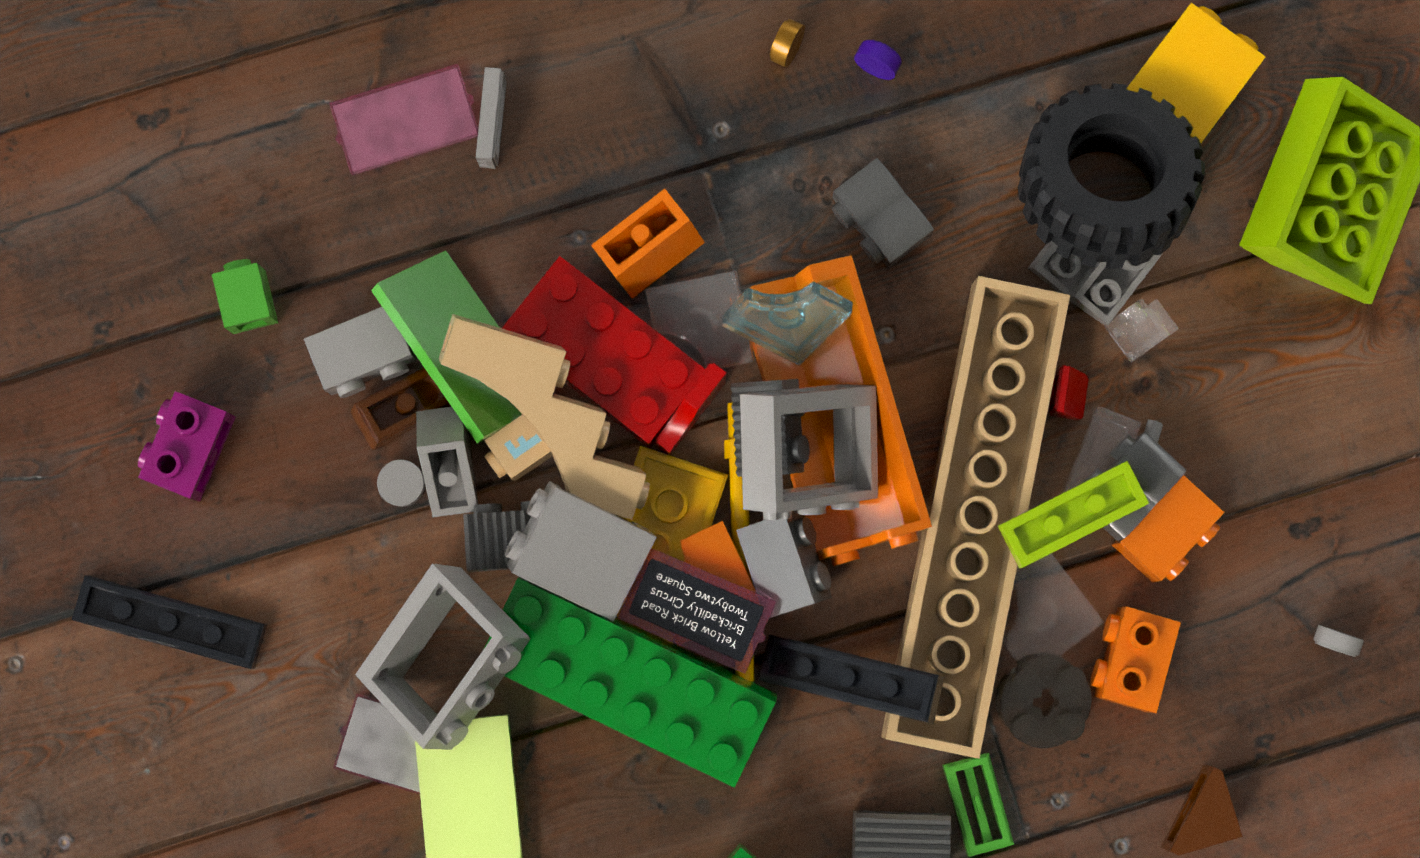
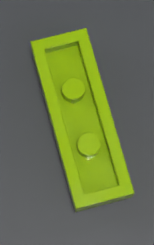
[998,461,1150,569]

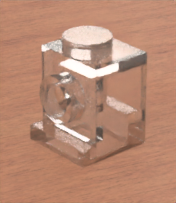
[1104,299,1179,363]

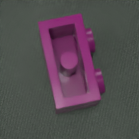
[138,391,236,502]

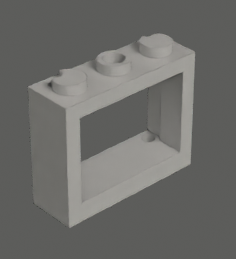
[740,384,878,520]
[355,563,531,750]

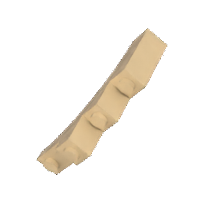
[439,314,650,520]

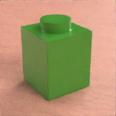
[212,259,278,334]

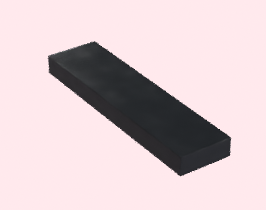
[72,575,267,669]
[758,634,945,724]

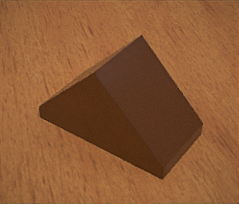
[1161,765,1243,856]

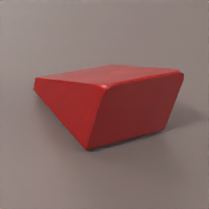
[1048,365,1089,420]

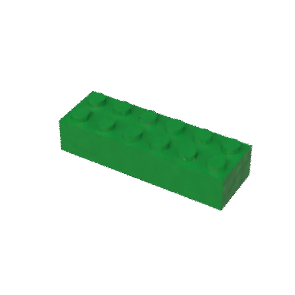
[485,577,777,788]

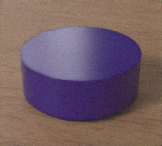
[854,40,902,80]

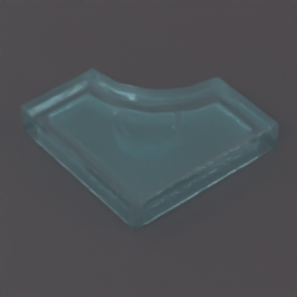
[722,281,853,366]

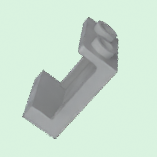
[505,481,657,622]

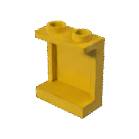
[1126,2,1265,143]

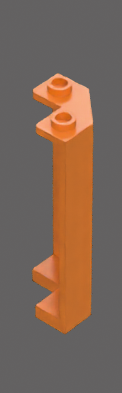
[738,255,932,566]

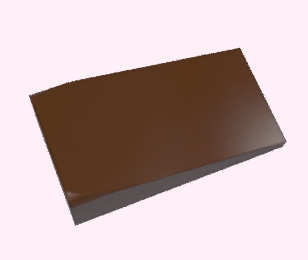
[351,368,451,451]

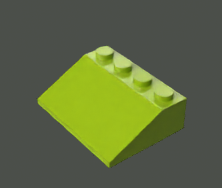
[1239,77,1420,304]

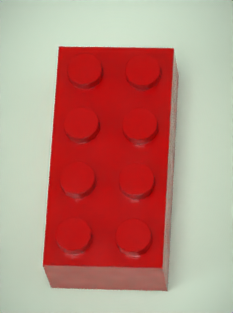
[502,256,705,449]

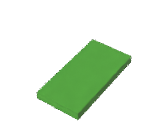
[371,250,522,443]

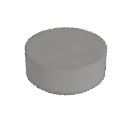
[377,460,425,507]
[1313,625,1364,657]

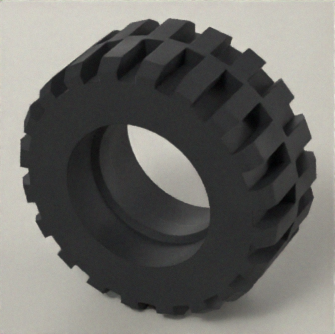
[1018,83,1205,269]

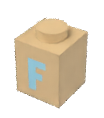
[484,414,553,482]

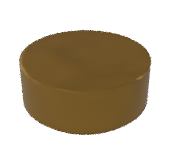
[770,19,805,68]

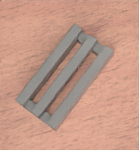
[476,67,507,169]

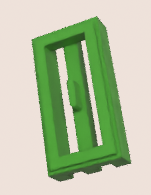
[942,752,1014,857]

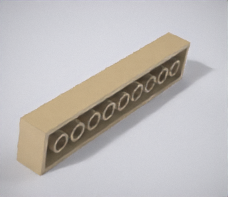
[881,276,1070,759]

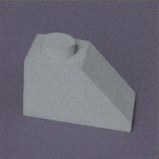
[416,407,478,517]

